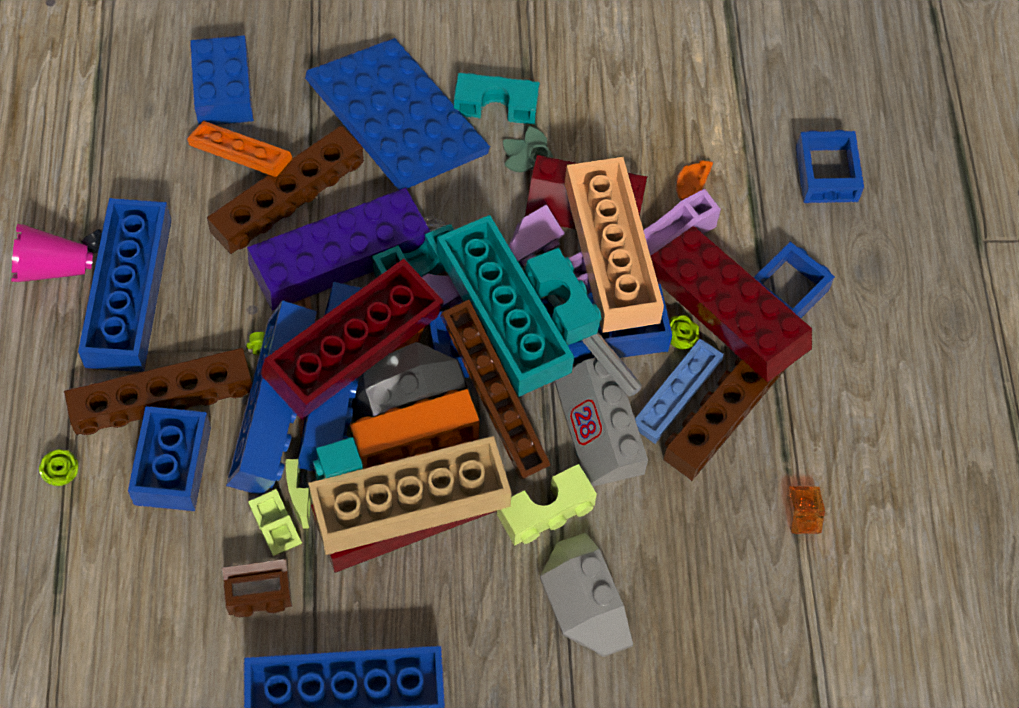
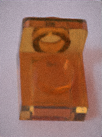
[788,486,825,534]

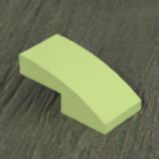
[286,459,311,528]
[248,489,302,557]

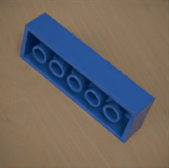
[78,198,172,372]
[297,282,362,472]
[226,300,317,496]
[244,646,445,708]

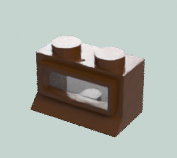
[222,559,292,617]

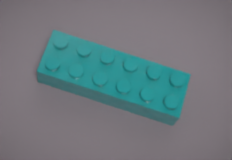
[437,215,574,397]

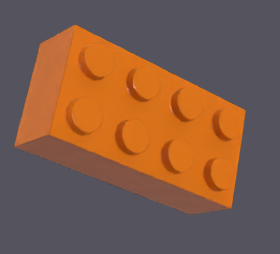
[350,389,479,469]

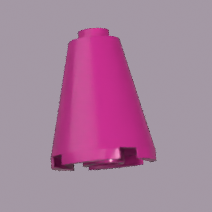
[11,224,93,282]

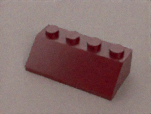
[525,155,648,230]

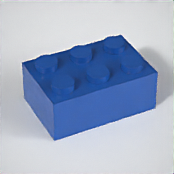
[190,35,254,125]
[128,406,211,511]

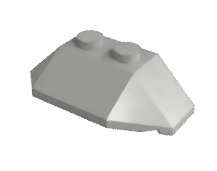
[540,533,633,657]

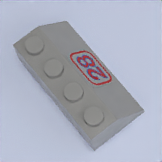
[554,358,648,487]

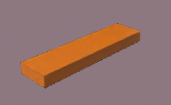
[187,121,293,177]

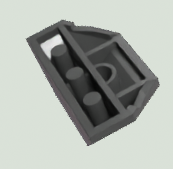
[351,342,468,422]

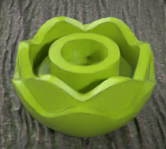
[669,315,700,350]
[39,449,79,486]

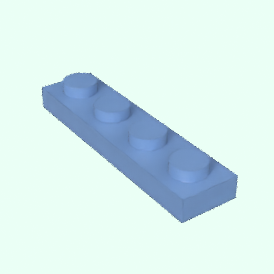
[635,339,724,444]

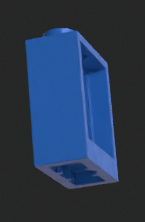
[796,130,864,203]
[754,242,835,318]

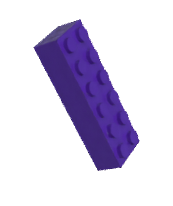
[247,188,431,311]

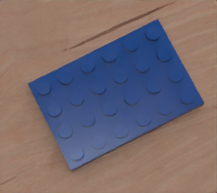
[305,38,490,190]

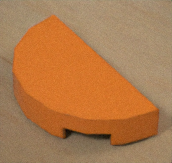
[676,160,713,200]

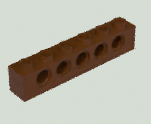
[207,125,364,254]
[440,299,551,479]
[64,348,252,435]
[663,357,788,481]

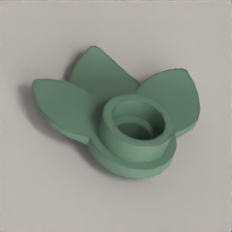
[503,126,553,172]

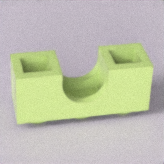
[497,464,597,546]

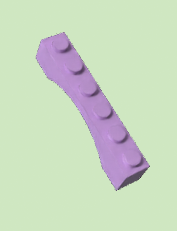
[569,189,721,293]
[422,205,565,309]

